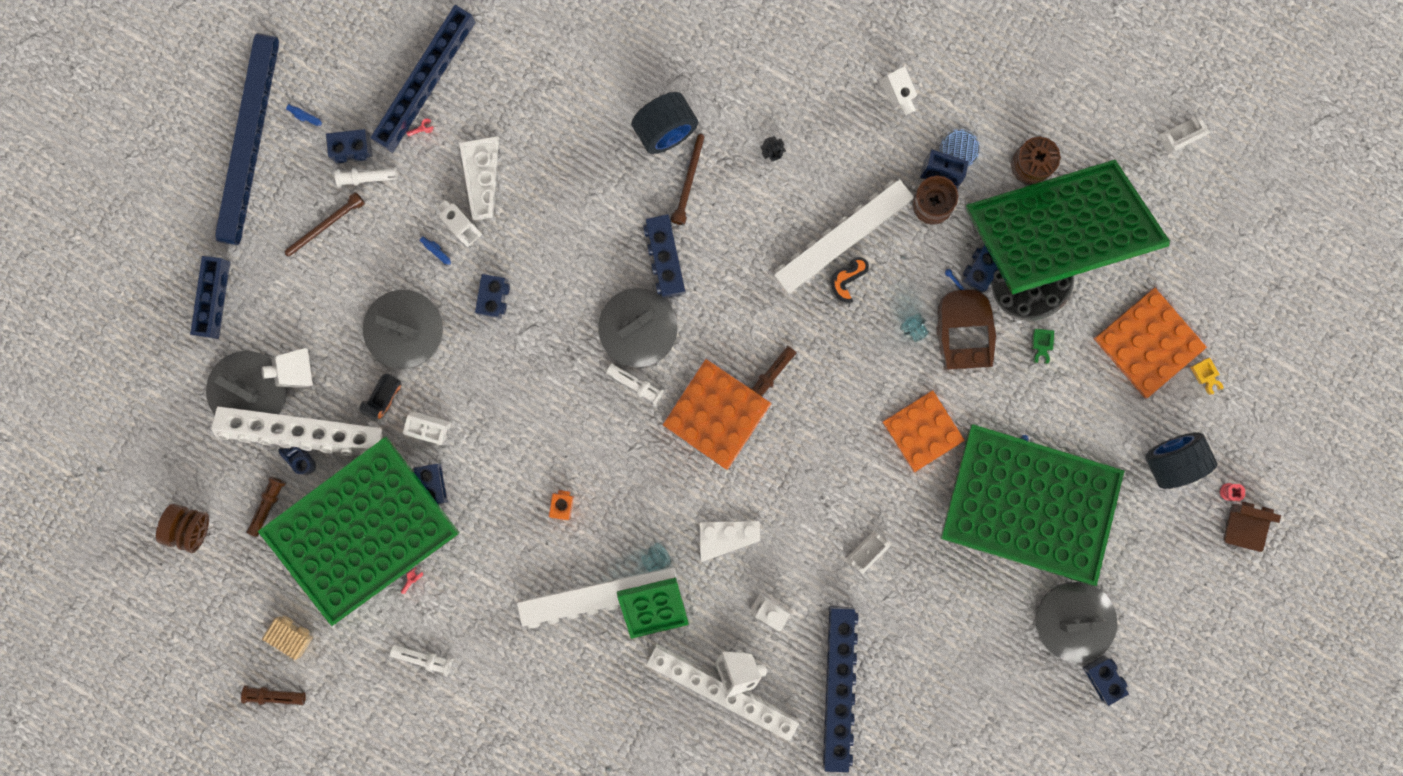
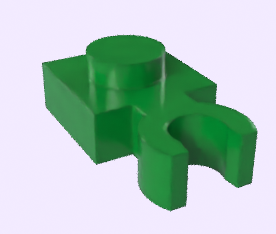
[1031,329,1055,364]

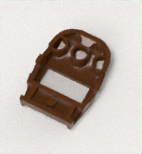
[936,290,996,370]

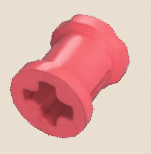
[1220,483,1245,501]

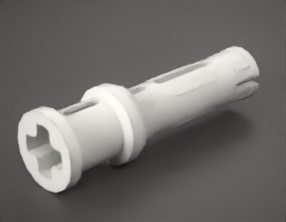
[335,167,398,187]
[606,363,664,406]
[390,645,453,677]

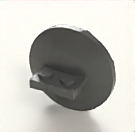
[992,270,1074,321]
[598,288,677,367]
[363,290,443,369]
[206,351,287,430]
[1036,582,1117,663]

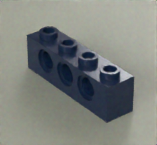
[643,214,686,298]
[190,256,230,339]

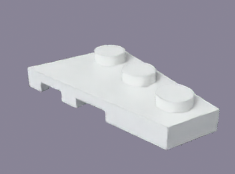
[700,521,760,562]

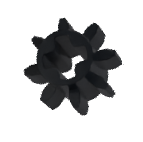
[760,136,786,162]

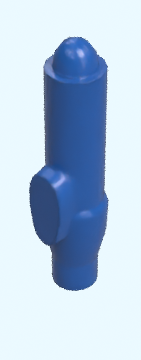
[286,104,322,126]
[419,236,451,265]

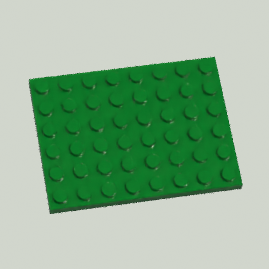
[966,159,1170,294]
[940,424,1125,586]
[258,437,459,627]

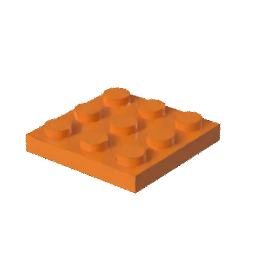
[882,390,965,472]

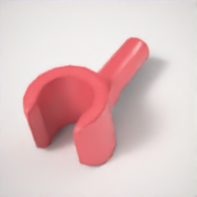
[406,118,433,137]
[401,567,423,594]

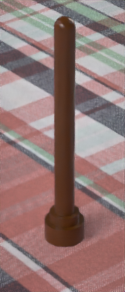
[670,133,705,225]
[284,191,365,256]

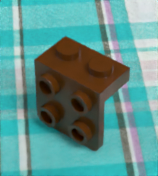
[1224,502,1281,552]

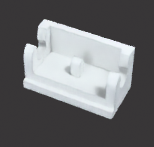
[1159,117,1210,155]
[403,411,451,445]
[846,530,891,574]

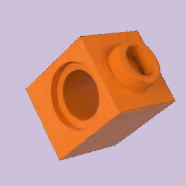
[549,490,574,520]

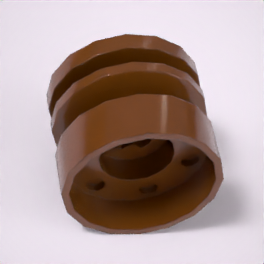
[1011,136,1061,185]
[912,176,959,225]
[156,503,209,553]

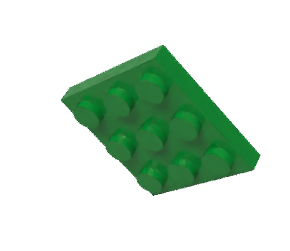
[617,577,689,639]

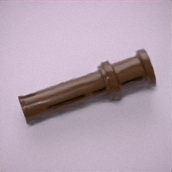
[750,346,797,397]
[246,476,286,537]
[241,685,306,706]

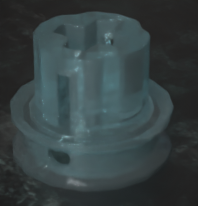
[900,313,929,342]
[642,543,671,572]

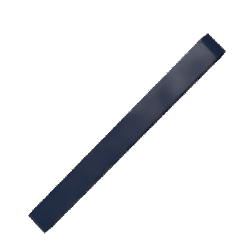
[215,33,279,245]

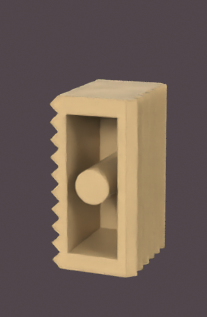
[262,616,313,660]

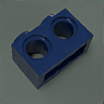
[326,129,373,163]
[920,149,969,189]
[962,245,998,293]
[475,274,510,319]
[414,463,448,504]
[1082,656,1129,706]

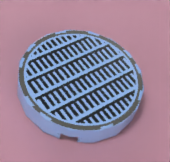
[940,129,980,167]

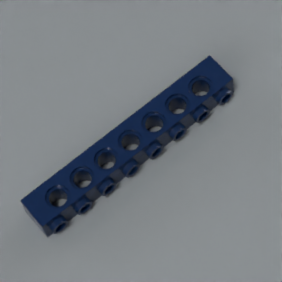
[370,5,476,154]
[823,606,859,773]

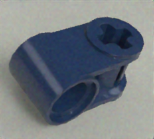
[278,446,316,475]

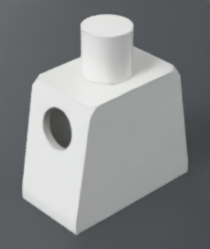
[879,66,917,115]
[438,201,482,247]
[261,348,313,388]
[750,593,792,632]
[715,652,767,696]

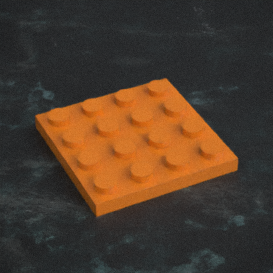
[1093,288,1207,399]
[663,359,772,470]

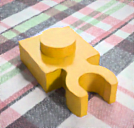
[1190,357,1224,395]

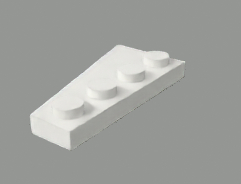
[459,136,499,221]

